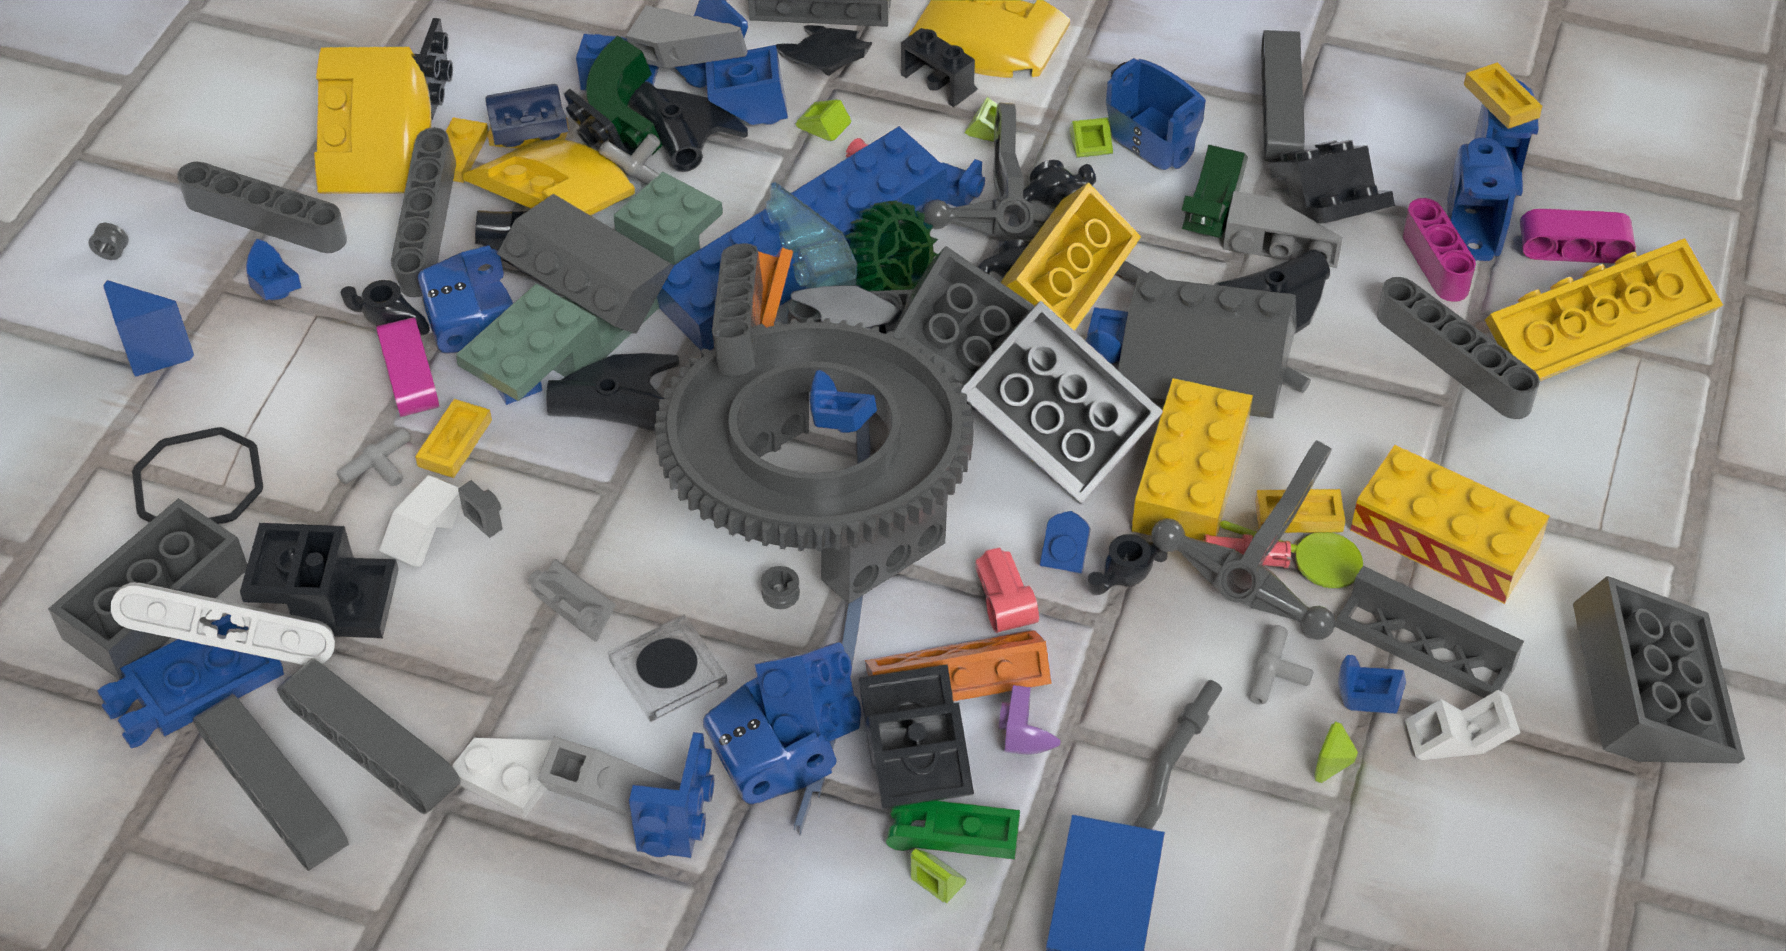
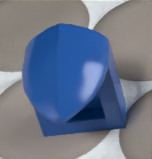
[246,239,302,300]
[1085,307,1128,364]
[810,370,877,433]
[1040,511,1091,573]
[1338,655,1406,714]

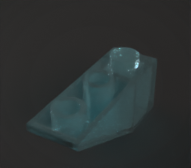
[766,182,857,289]

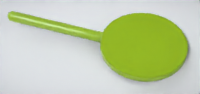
[1220,520,1363,588]

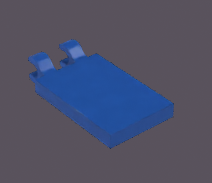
[97,614,284,748]
[1046,815,1165,951]

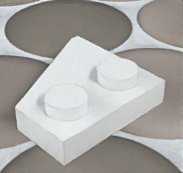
[452,738,552,818]

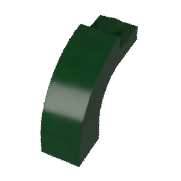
[586,35,663,156]
[1181,144,1248,238]

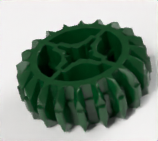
[843,200,939,291]

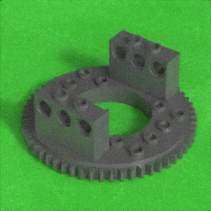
[655,318,974,604]

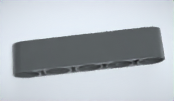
[1261,30,1305,161]
[391,127,456,298]
[177,161,347,253]
[712,243,763,376]
[1377,277,1540,419]
[277,659,460,814]
[193,694,349,871]

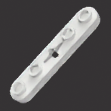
[111,583,335,665]

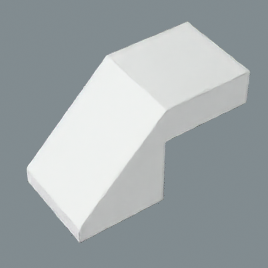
[379,475,461,567]
[1405,690,1520,760]

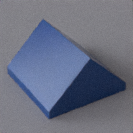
[103,280,194,377]

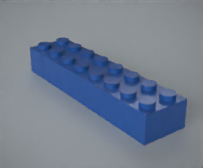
[657,126,949,351]

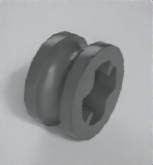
[88,222,129,260]
[761,566,800,610]

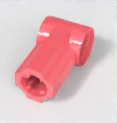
[975,547,1039,633]

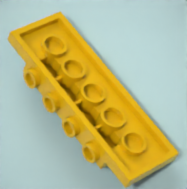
[1485,238,1723,381]

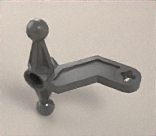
[921,102,1054,242]
[1151,440,1335,640]

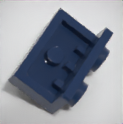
[485,83,568,147]

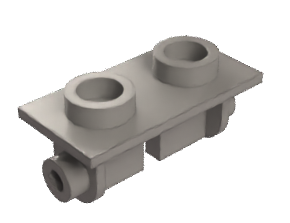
[528,559,616,642]

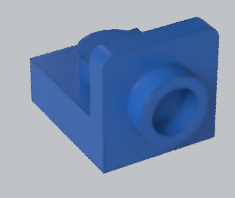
[942,159,985,207]

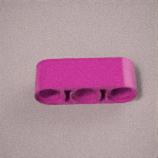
[1402,198,1476,302]
[1520,209,1636,264]
[376,317,440,417]

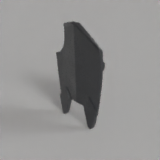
[776,25,872,76]

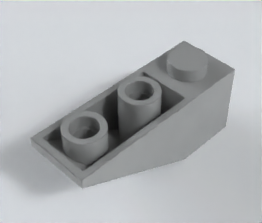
[626,5,748,68]
[1223,191,1343,268]
[538,736,681,817]

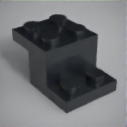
[1269,140,1395,223]
[240,523,399,639]
[858,664,974,809]

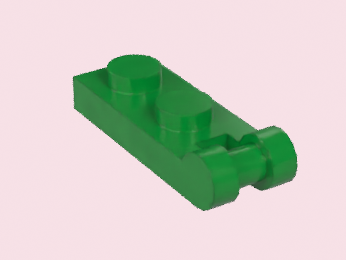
[886,801,1020,860]

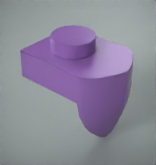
[999,685,1061,755]

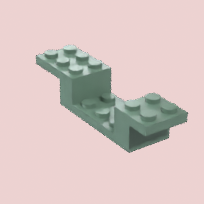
[456,171,723,401]

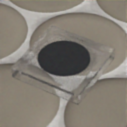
[608,614,728,722]

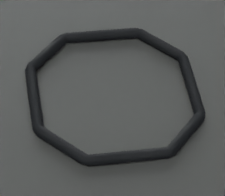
[132,427,263,524]

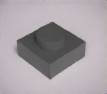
[458,480,503,538]

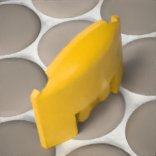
[909,0,1070,78]
[314,47,432,194]
[463,139,635,215]

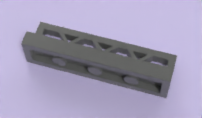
[748,0,891,27]
[1335,566,1524,698]

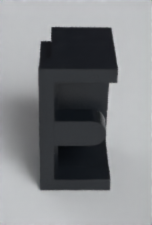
[901,28,978,108]

